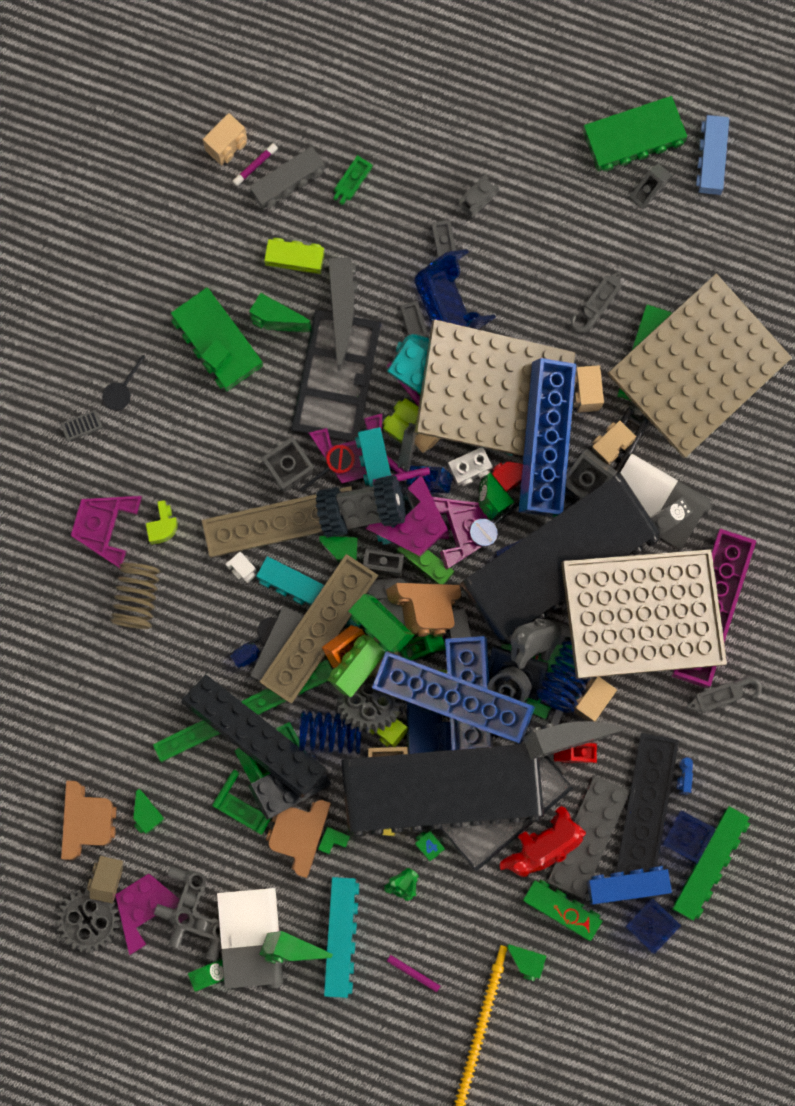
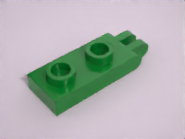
[333,155,373,205]

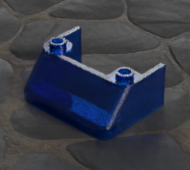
[415,249,496,330]

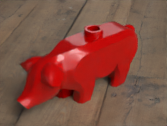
[500,806,586,877]

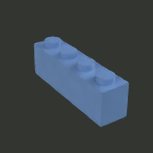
[696,115,729,195]

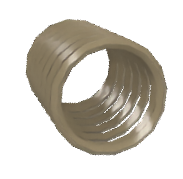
[110,563,161,629]

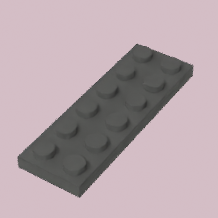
[547,775,630,899]

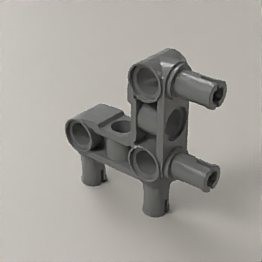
[154,867,221,962]

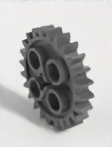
[336,677,400,733]
[56,888,121,952]

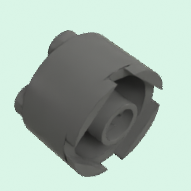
[488,666,532,702]

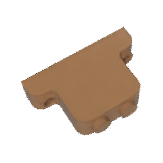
[386,583,461,637]
[61,781,117,860]
[266,800,331,879]

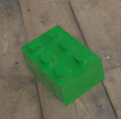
[349,594,415,652]

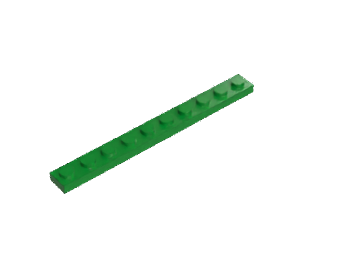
[153,660,332,762]

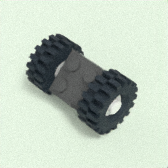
[316,475,406,538]

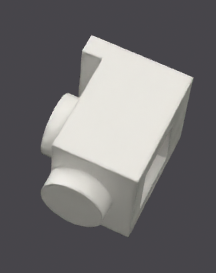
[226,552,256,583]

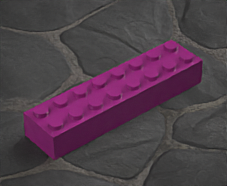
[671,529,757,689]

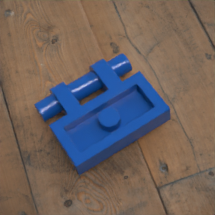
[676,757,693,795]

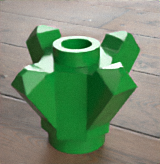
[384,868,419,901]

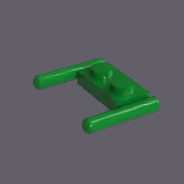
[212,770,272,835]

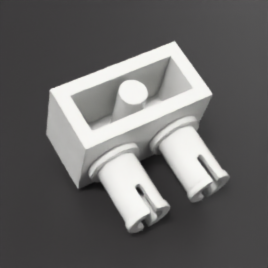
[448,447,492,487]

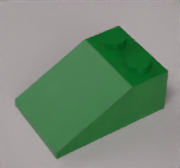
[249,292,311,332]
[234,722,305,784]
[259,931,333,964]

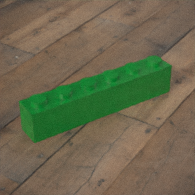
[671,806,750,921]

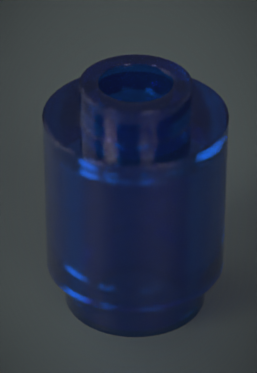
[231,641,260,669]

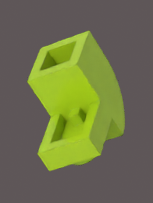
[146,500,178,545]

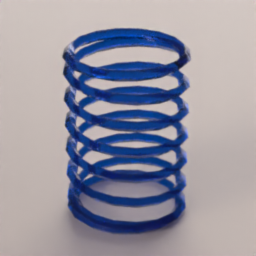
[536,641,591,713]
[299,710,361,755]

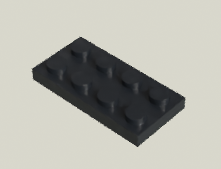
[248,751,332,820]

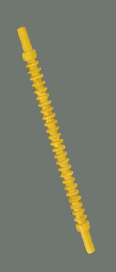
[454,945,507,1106]

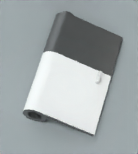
[620,454,712,550]
[217,888,283,989]

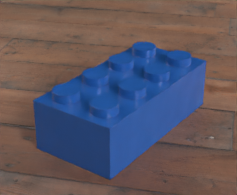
[587,866,672,905]

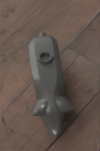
[511,619,571,669]

